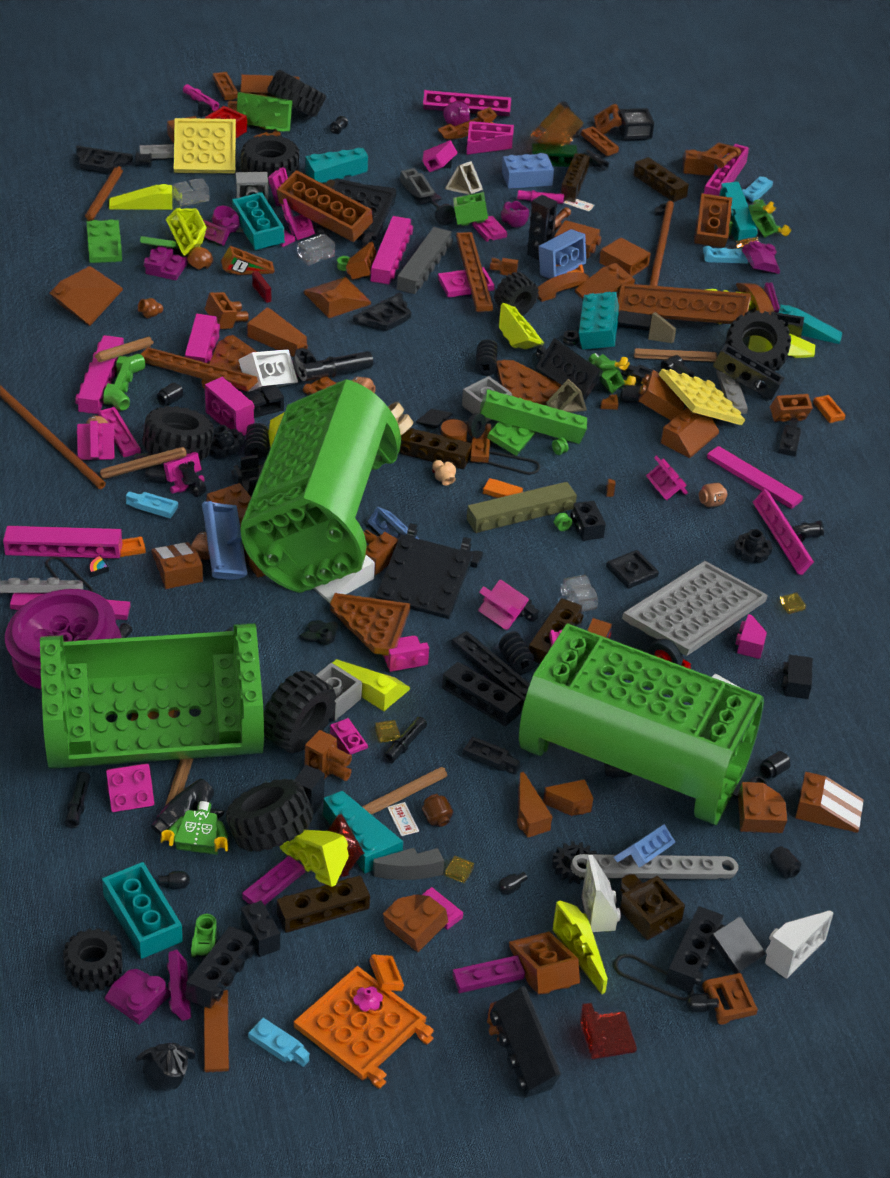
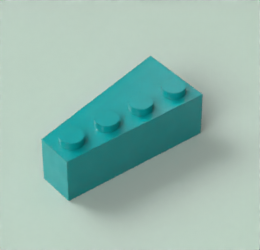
[305,148,368,183]
[719,182,758,243]
[323,791,403,874]

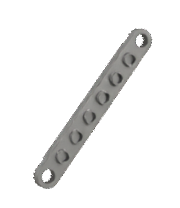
[0,577,83,593]
[571,854,738,879]

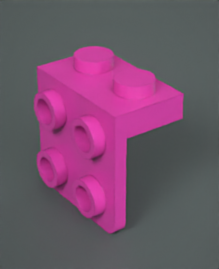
[282,198,315,240]
[383,636,429,672]

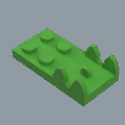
[237,92,292,131]
[87,219,122,263]

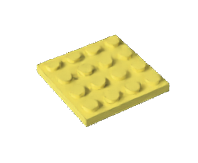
[174,118,236,173]
[658,369,745,425]

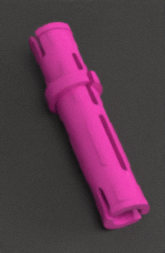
[183,84,219,111]
[517,190,564,204]

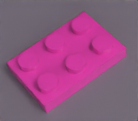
[438,267,494,297]

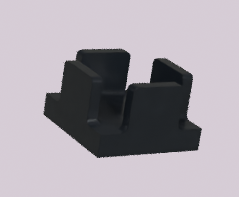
[231,455,264,497]

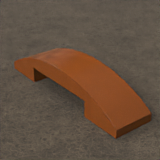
[438,107,497,139]
[537,272,590,302]
[736,283,774,315]
[204,990,229,1072]

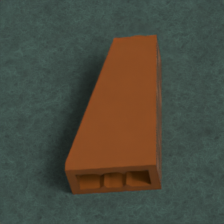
[247,307,308,357]

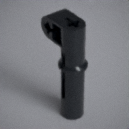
[293,348,373,382]

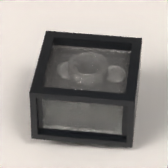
[619,108,654,140]

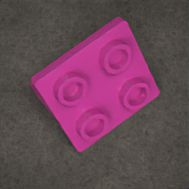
[77,421,115,460]
[646,455,688,501]
[479,580,529,630]
[106,763,154,812]

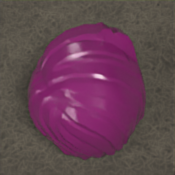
[443,102,470,127]
[501,201,529,228]
[212,205,241,233]

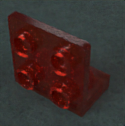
[580,1003,637,1059]

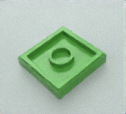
[140,236,179,249]

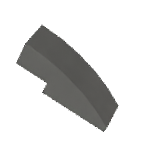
[400,168,435,198]
[373,848,444,880]

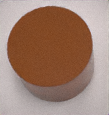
[441,419,467,442]

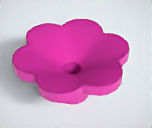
[354,987,383,1012]

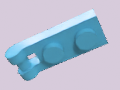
[742,176,773,202]
[703,246,748,264]

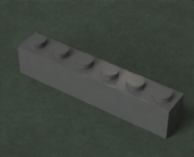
[397,227,453,294]

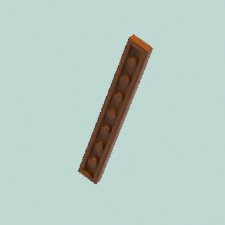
[456,232,493,312]
[141,347,258,391]

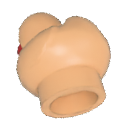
[432,460,456,486]

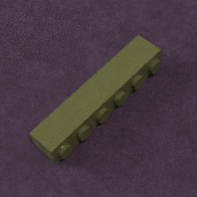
[467,482,577,533]

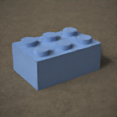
[502,153,554,188]
[539,229,586,279]

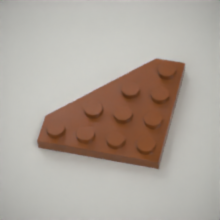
[201,335,257,389]
[496,360,562,406]
[330,593,410,656]

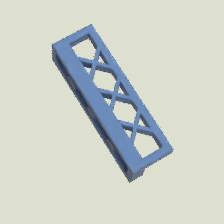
[367,507,419,539]
[614,824,676,868]

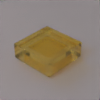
[779,593,806,614]
[375,720,400,742]
[445,855,474,883]

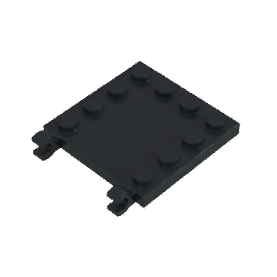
[316,178,396,247]
[376,523,473,619]

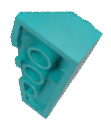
[779,305,843,344]

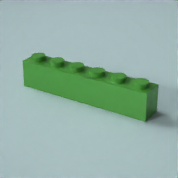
[480,389,587,444]

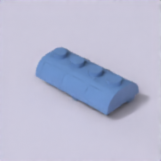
[202,501,247,580]

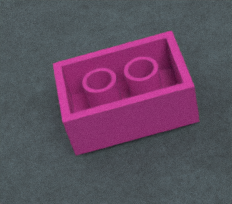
[205,377,254,436]

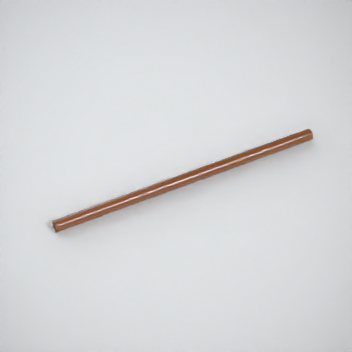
[649,201,674,286]
[0,385,106,489]

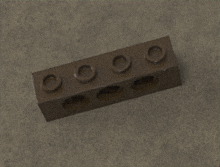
[561,153,590,202]
[633,157,689,202]
[399,428,472,470]
[529,598,584,664]
[277,875,370,933]

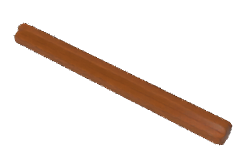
[85,166,123,221]

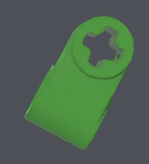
[191,914,217,957]

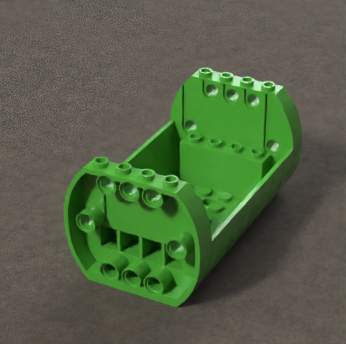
[241,379,401,593]
[40,623,264,769]
[519,623,764,826]

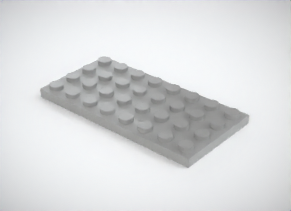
[622,561,768,656]

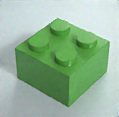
[453,192,488,226]

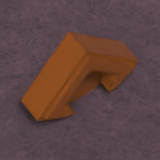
[600,394,618,410]
[606,479,616,497]

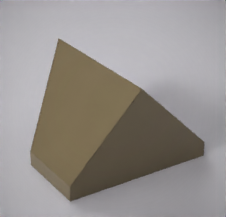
[445,161,483,195]
[648,312,676,343]
[546,379,587,413]

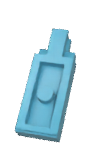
[126,491,178,519]
[248,1018,310,1067]

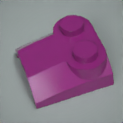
[742,241,780,274]
[105,968,171,1025]

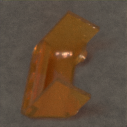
[530,103,584,145]

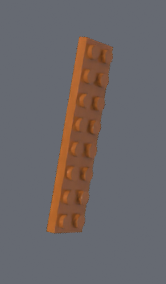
[618,283,751,324]

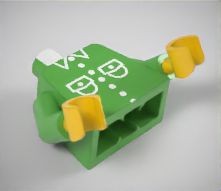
[749,199,792,237]
[588,353,636,394]
[160,801,228,855]

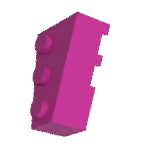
[467,121,514,155]
[185,314,220,363]

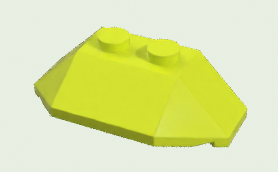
[166,208,206,256]
[499,303,544,349]

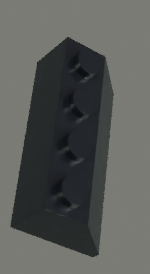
[490,986,561,1098]

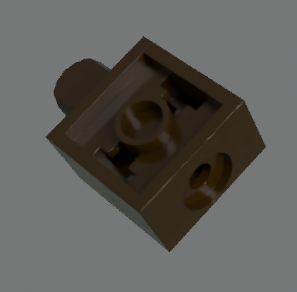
[620,874,685,940]

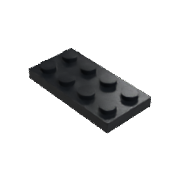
[536,338,604,401]

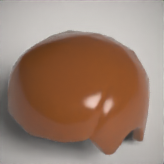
[187,247,213,270]

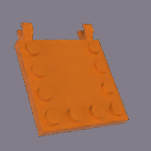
[294,966,434,1089]

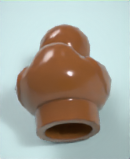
[138,298,163,318]

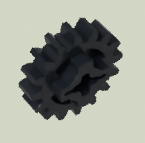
[552,841,597,884]

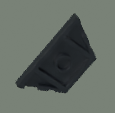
[76,145,133,173]
[353,293,411,331]

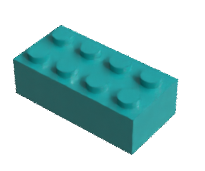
[232,192,285,250]
[579,292,619,350]
[102,862,183,959]

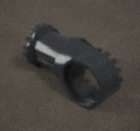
[178,461,206,497]
[792,520,824,542]

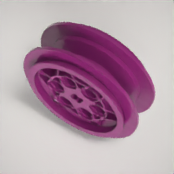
[5,589,122,689]

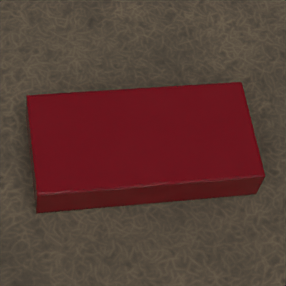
[252,271,271,303]

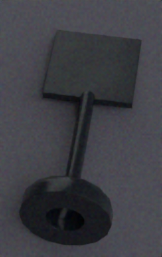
[411,191,456,225]
[416,409,486,438]

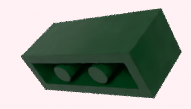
[531,143,577,167]

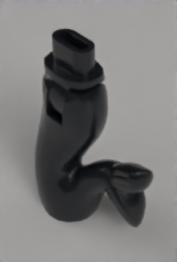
[151,778,225,837]

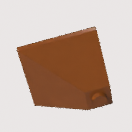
[50,266,123,326]
[304,277,371,318]

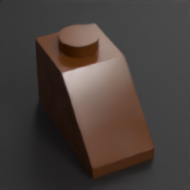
[543,779,593,816]

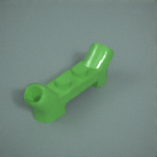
[103,353,145,411]

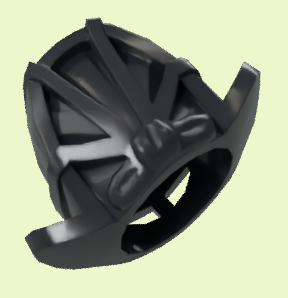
[136,1043,195,1090]

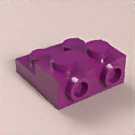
[144,246,188,280]

